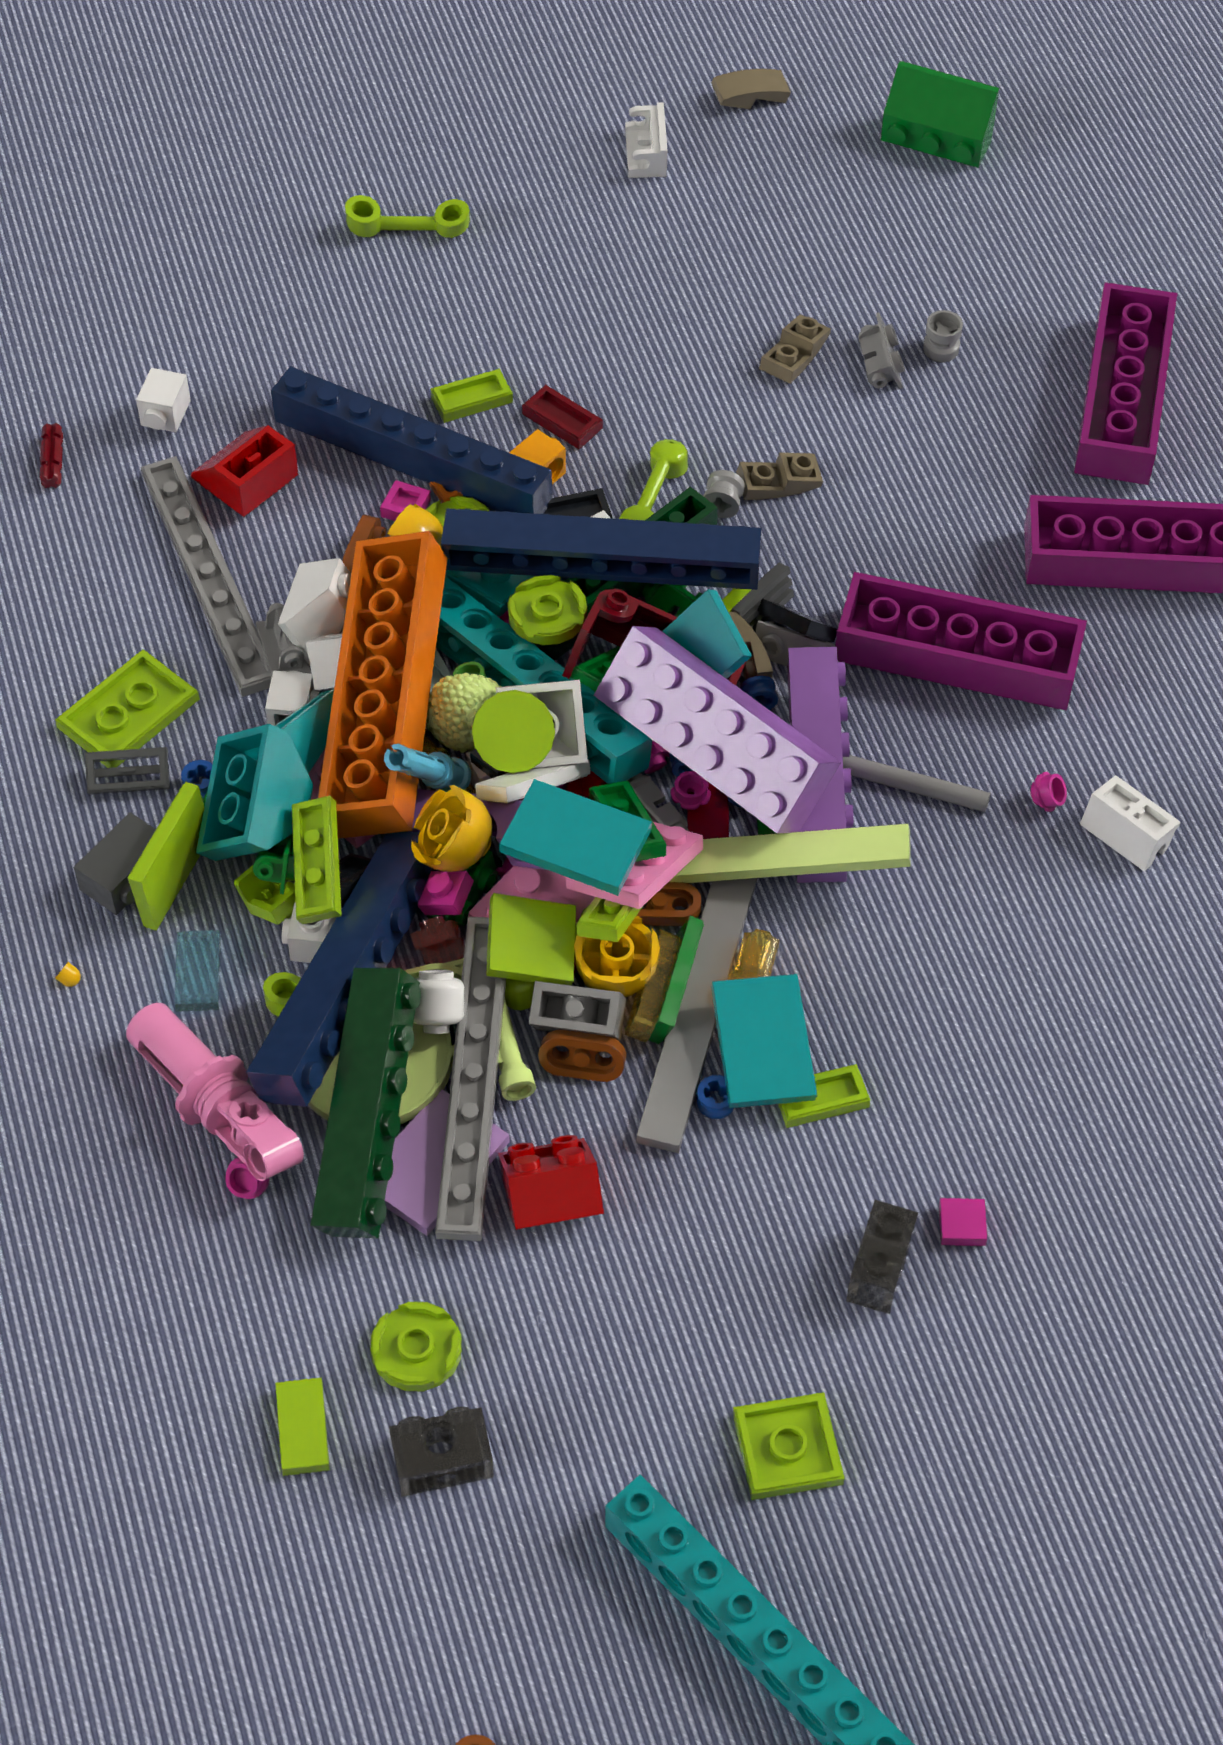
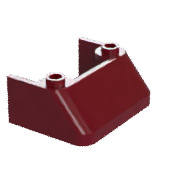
[562,589,746,685]

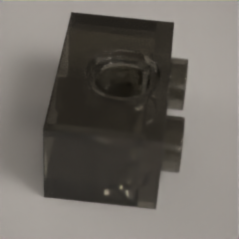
[846,1200,918,1314]
[389,1407,494,1497]

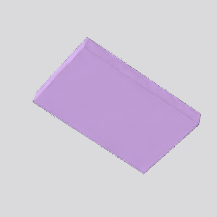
[385,1090,510,1236]

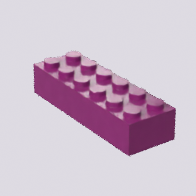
[1074,282,1177,485]
[1024,495,1223,593]
[835,572,1087,711]

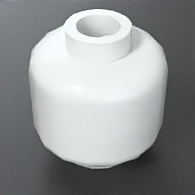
[413,970,464,1034]

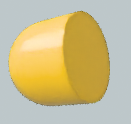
[55,962,81,987]

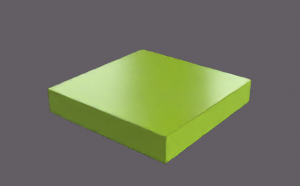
[486,893,576,986]
[733,1392,845,1500]

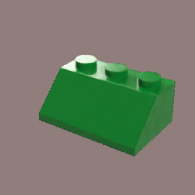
[880,61,999,168]

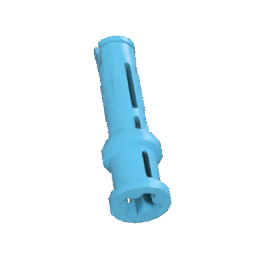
[384,744,471,792]

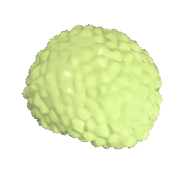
[426,673,501,753]

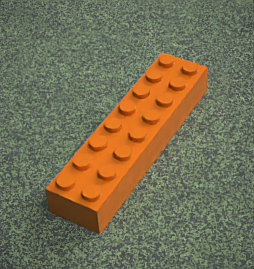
[318,531,448,839]

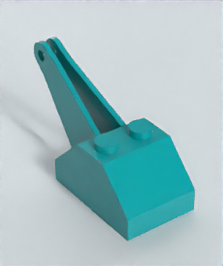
[196,689,334,861]

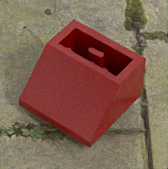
[191,425,298,517]
[498,1135,604,1230]

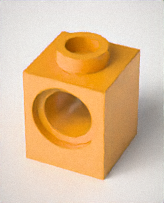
[509,429,566,484]

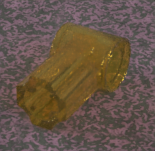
[727,929,780,980]

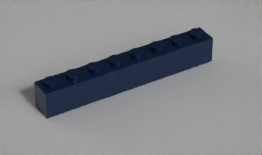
[271,366,553,514]
[441,508,762,590]
[246,831,440,1107]

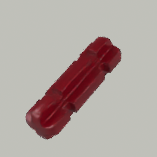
[39,423,63,488]

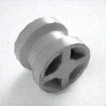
[703,470,745,518]

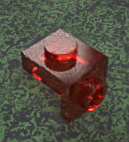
[410,916,465,965]

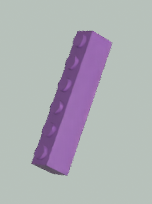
[787,647,854,883]

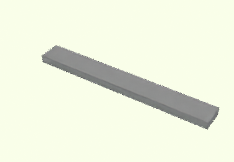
[140,456,272,697]
[636,878,758,1153]
[435,917,506,1241]

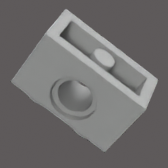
[529,981,626,1041]

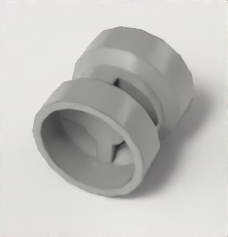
[923,310,963,362]

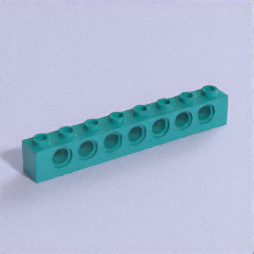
[436,576,653,784]
[605,1474,915,1745]

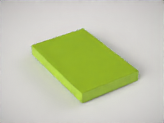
[55,649,200,768]
[127,782,204,931]

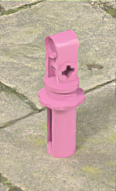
[126,1003,304,1181]

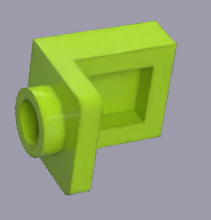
[234,864,296,925]

